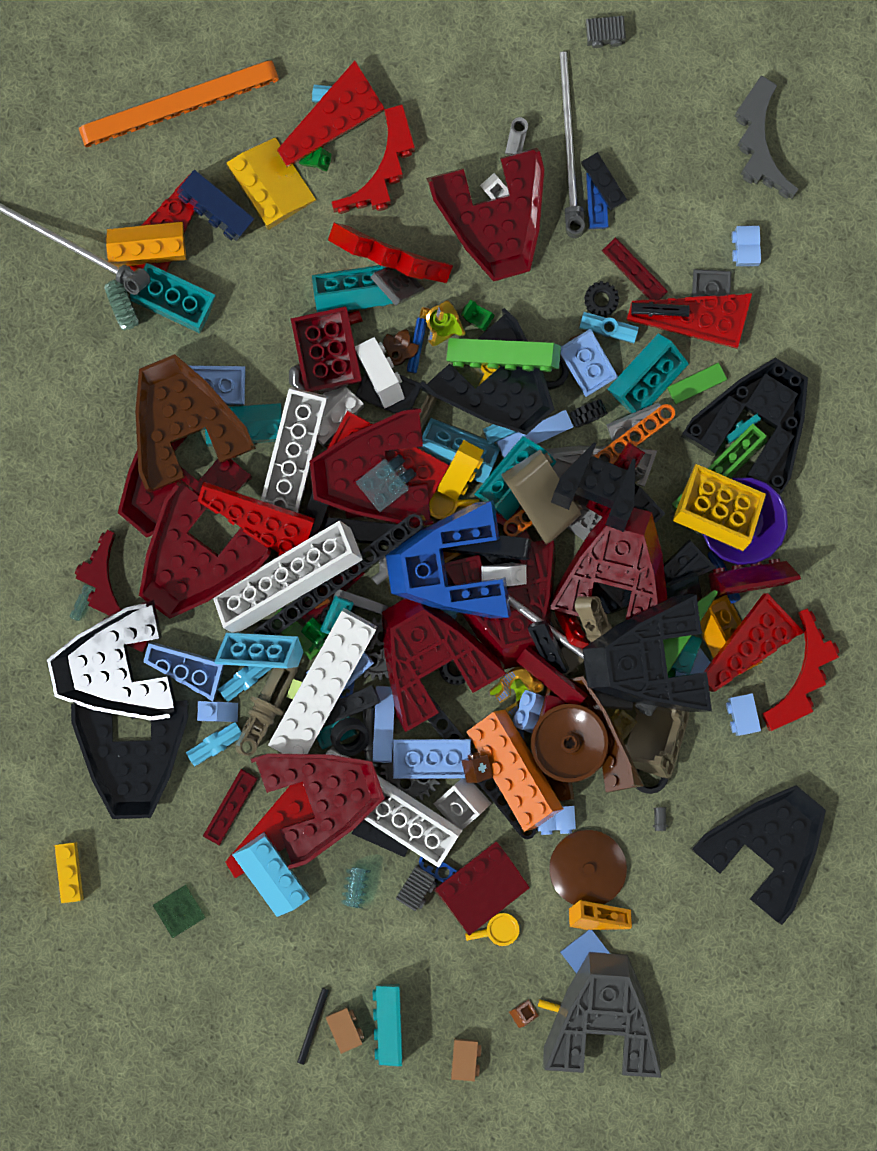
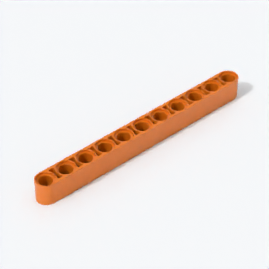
[79,61,279,147]
[503,404,675,537]

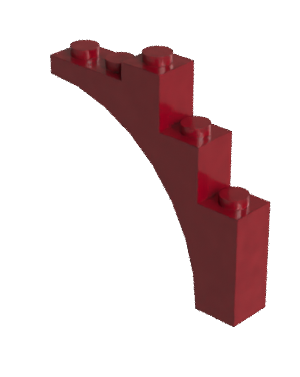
[75,530,150,653]

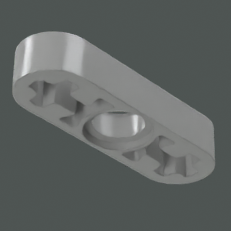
[333,589,388,615]

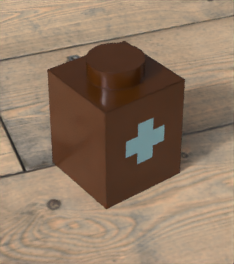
[461,752,493,783]

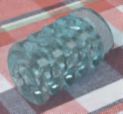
[340,867,371,909]

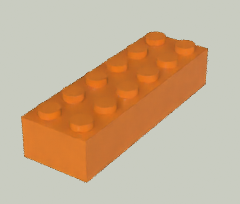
[467,709,564,832]

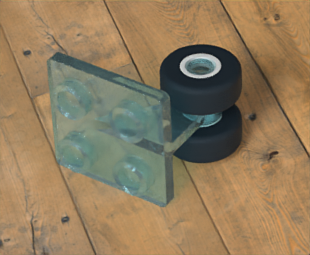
[356,454,416,512]

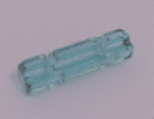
[70,584,94,621]

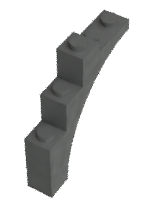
[734,75,798,199]

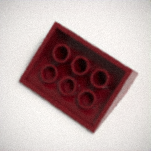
[290,307,362,394]
[708,558,801,597]
[433,841,530,936]

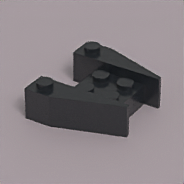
[551,443,635,532]

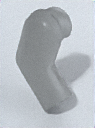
[372,557,389,585]

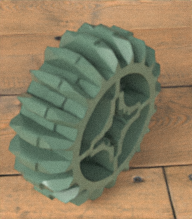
[104,279,139,330]

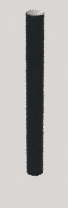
[297,988,329,1065]

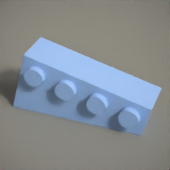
[144,642,225,701]

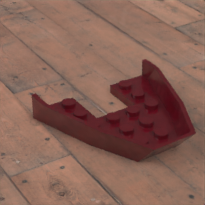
[426,148,544,282]
[309,408,433,526]
[118,436,253,538]
[139,479,272,619]
[549,508,667,620]
[445,540,556,669]
[382,598,506,732]
[250,753,385,869]

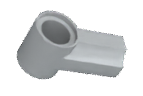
[505,117,528,155]

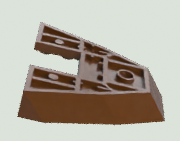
[135,354,256,493]
[532,676,644,802]

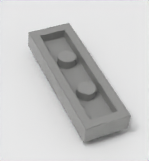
[606,402,665,442]

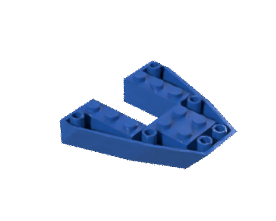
[385,500,511,618]

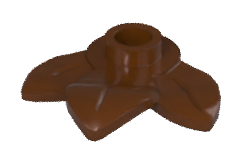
[383,329,419,366]

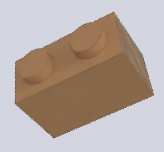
[325,1007,365,1054]
[451,1038,481,1082]

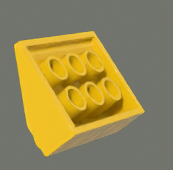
[226,137,316,230]
[673,464,766,551]

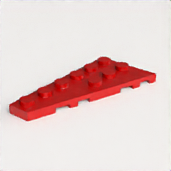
[627,293,752,349]

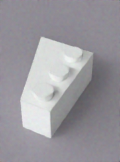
[355,337,405,409]

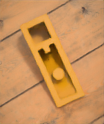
[569,900,632,930]

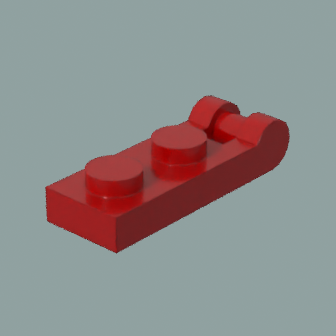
[555,611,589,649]

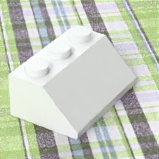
[317,387,364,447]

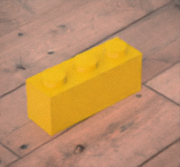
[436,440,484,501]
[55,842,84,903]

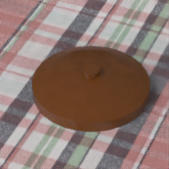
[531,704,609,782]
[549,830,627,905]

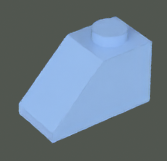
[197,701,238,722]

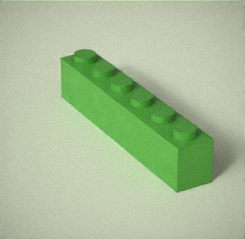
[446,338,561,372]
[672,424,767,512]

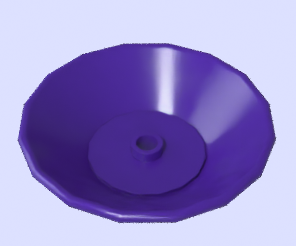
[703,477,788,565]

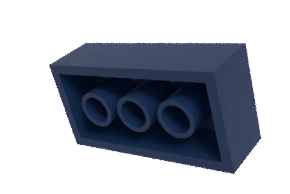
[177,170,254,241]

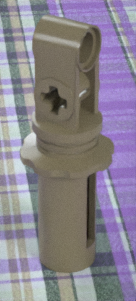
[575,596,612,644]
[235,666,300,756]

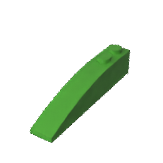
[663,590,718,673]

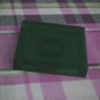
[153,885,206,938]

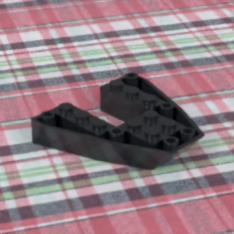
[680,357,808,495]

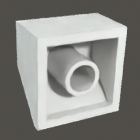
[434,778,492,830]

